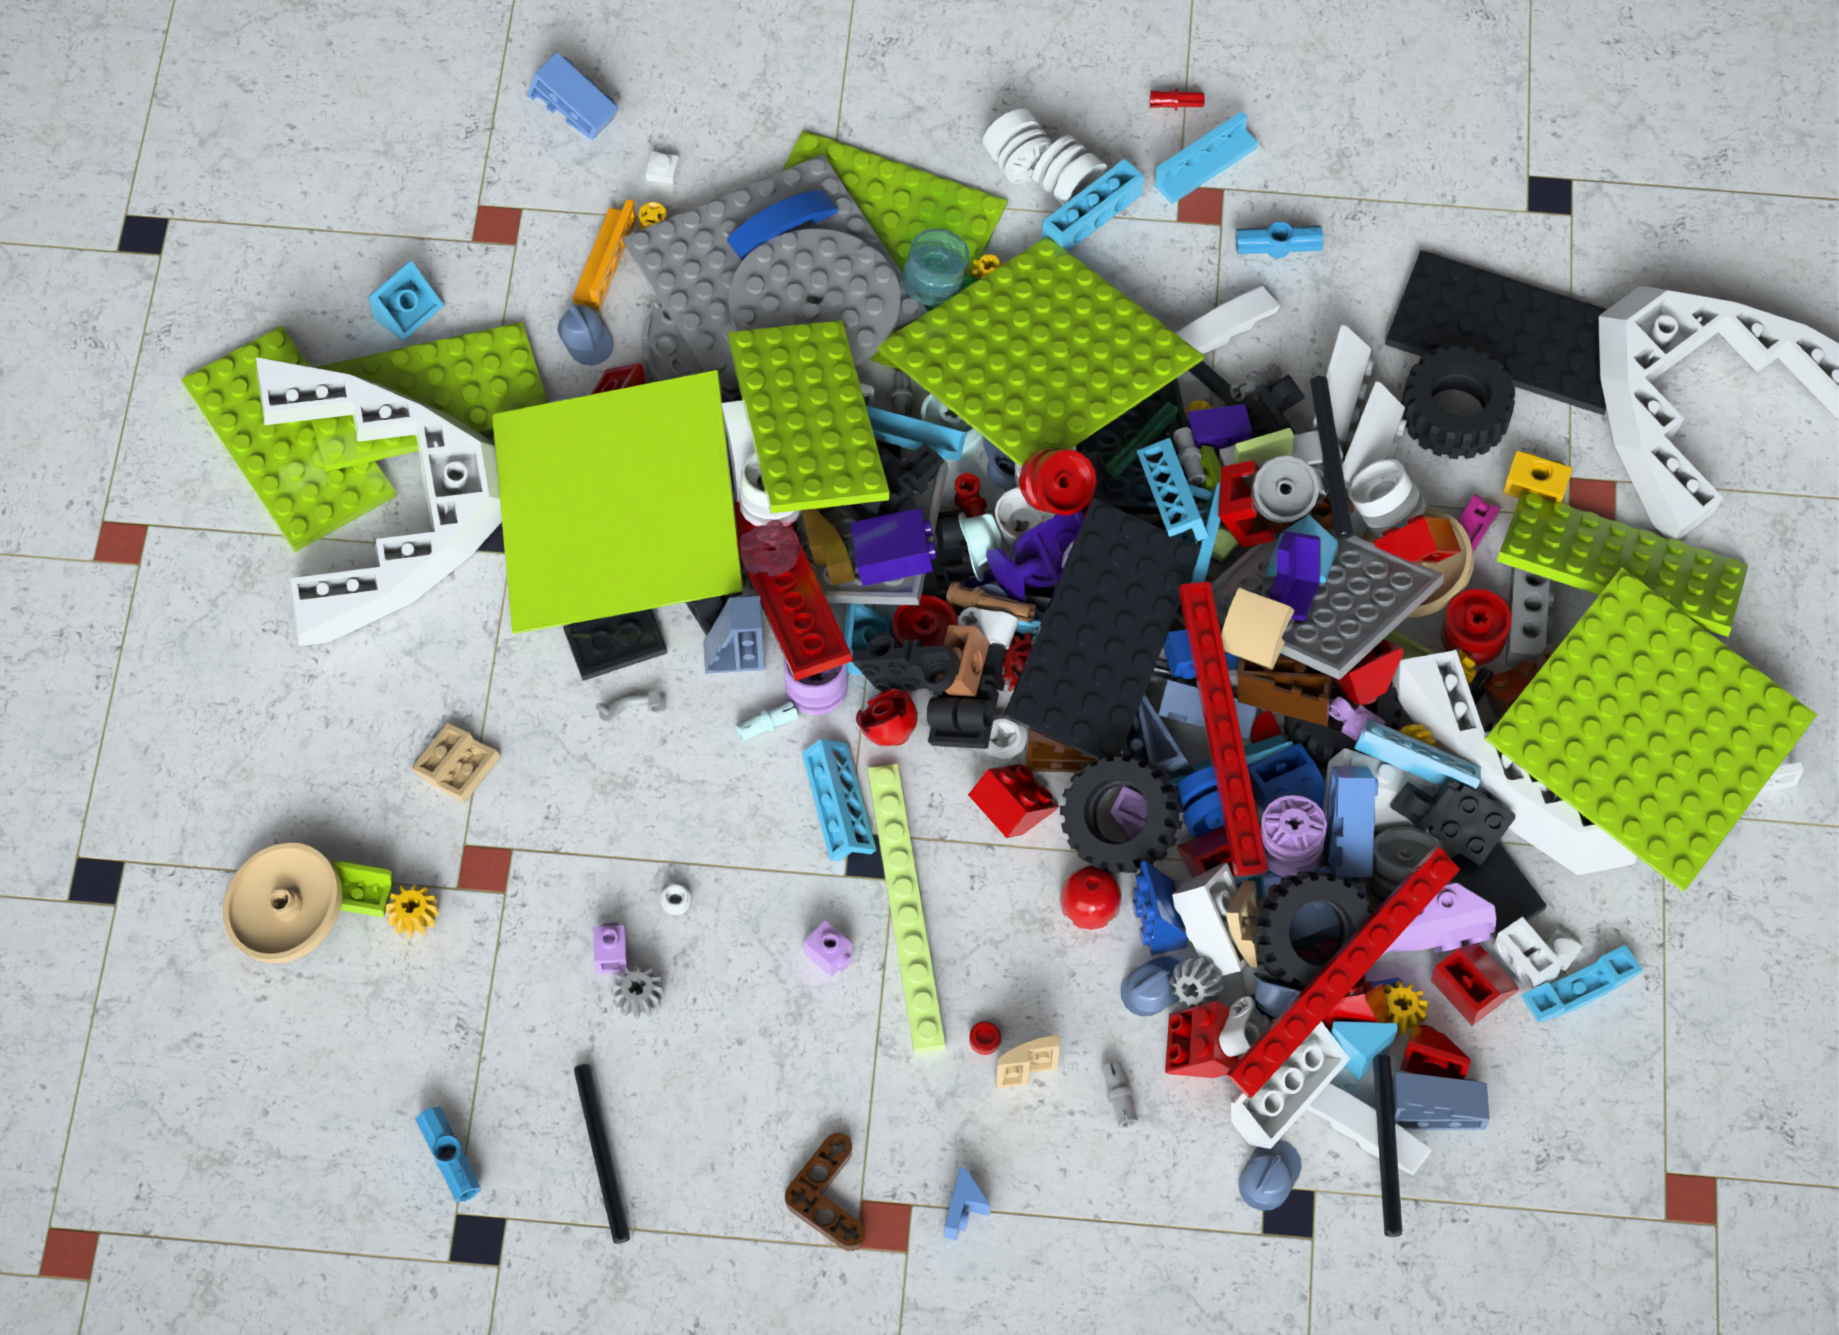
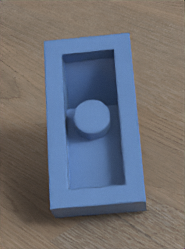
[944,1167,990,1240]

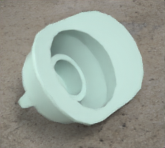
[959,513,1002,582]

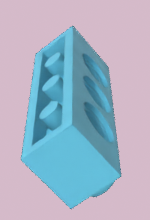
[1042,159,1144,252]

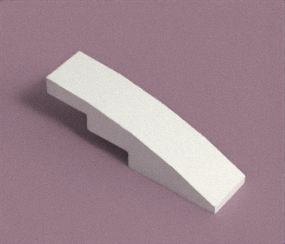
[1176,286,1280,354]
[1306,1083,1431,1175]

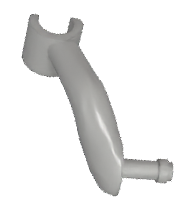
[596,691,666,721]

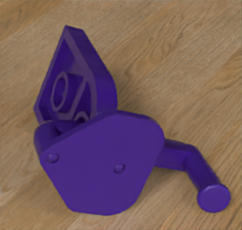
[965,510,1084,602]

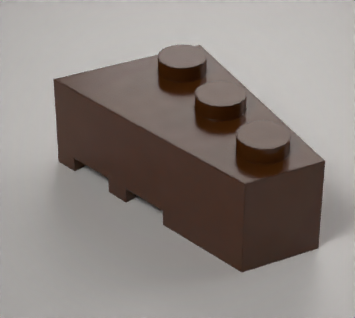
[1482,643,1560,719]
[1237,656,1332,727]
[1026,729,1098,773]

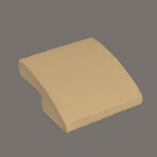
[1221,588,1294,669]
[411,723,500,803]
[1226,880,1261,968]
[996,1034,1060,1088]

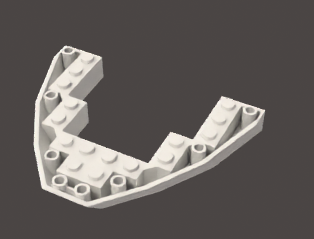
[1598,286,1839,540]
[256,358,502,646]
[1392,650,1637,875]

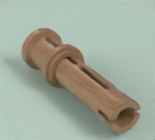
[946,582,1036,623]

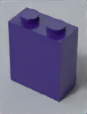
[850,508,937,586]

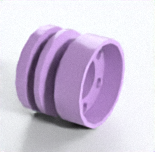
[783,658,848,715]
[1260,795,1327,877]

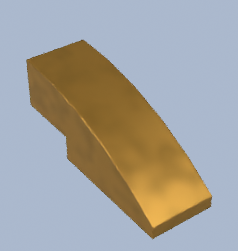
[801,509,855,586]

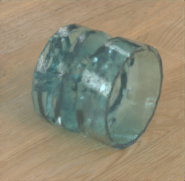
[902,229,970,307]

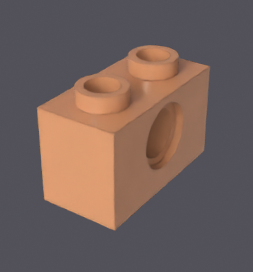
[935,625,990,697]

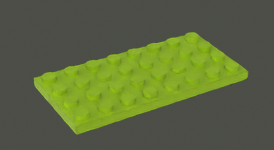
[728,320,889,514]
[311,322,548,472]
[181,326,397,552]
[1497,492,1748,637]

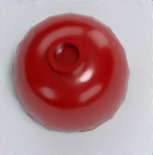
[855,689,918,746]
[1060,866,1122,930]

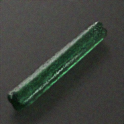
[1105,402,1179,477]

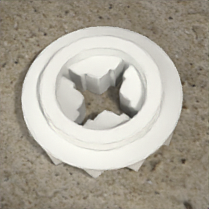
[983,715,1027,762]

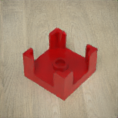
[1218,460,1276,548]

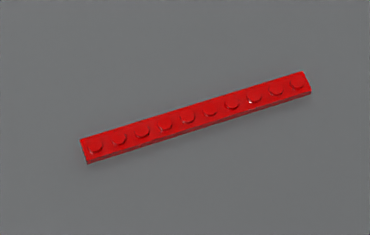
[1178,582,1268,877]
[1226,847,1460,1098]

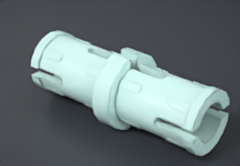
[735,701,798,742]

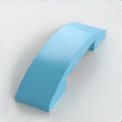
[1521,945,1642,1022]

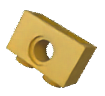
[1503,450,1573,504]

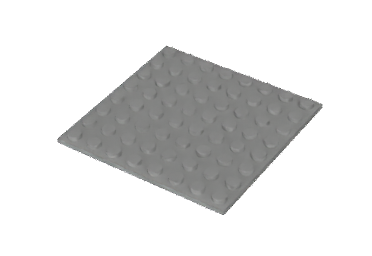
[622,154,928,400]

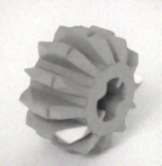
[1169,956,1224,1008]
[611,964,665,1020]

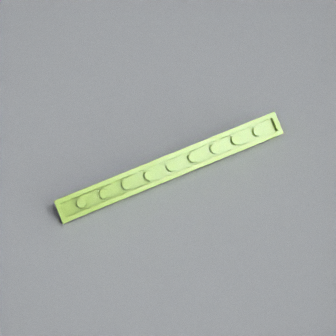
[867,764,945,1054]

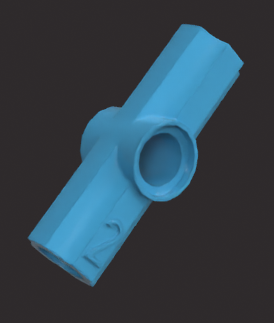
[1236,221,1323,258]
[415,1106,481,1203]

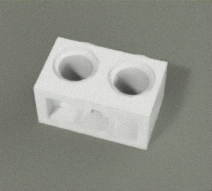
[1493,917,1562,991]

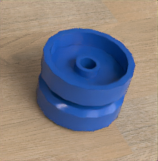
[1176,766,1225,837]

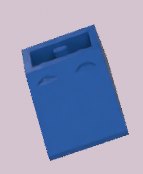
[1248,743,1326,830]
[1132,861,1188,955]

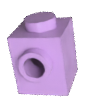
[804,920,853,977]
[593,922,628,973]

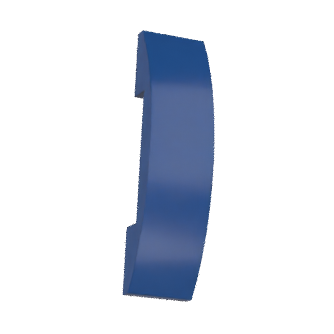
[727,190,838,261]

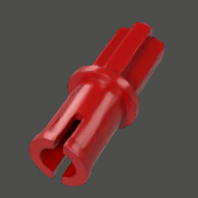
[1150,88,1205,111]

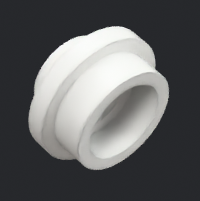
[660,885,691,915]

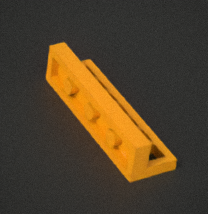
[573,199,637,310]

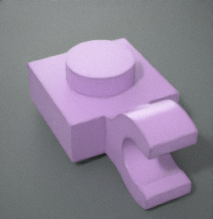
[1329,697,1385,741]

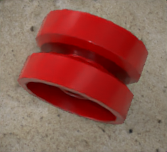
[1019,447,1096,516]
[1441,589,1512,666]
[892,595,958,648]

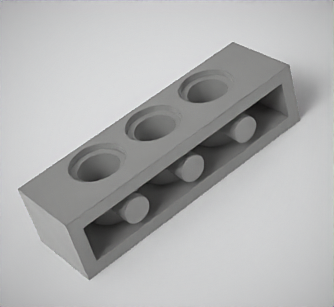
[1505,566,1554,667]

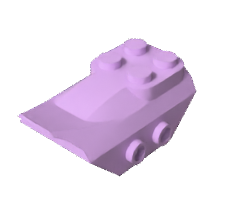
[1375,883,1496,954]

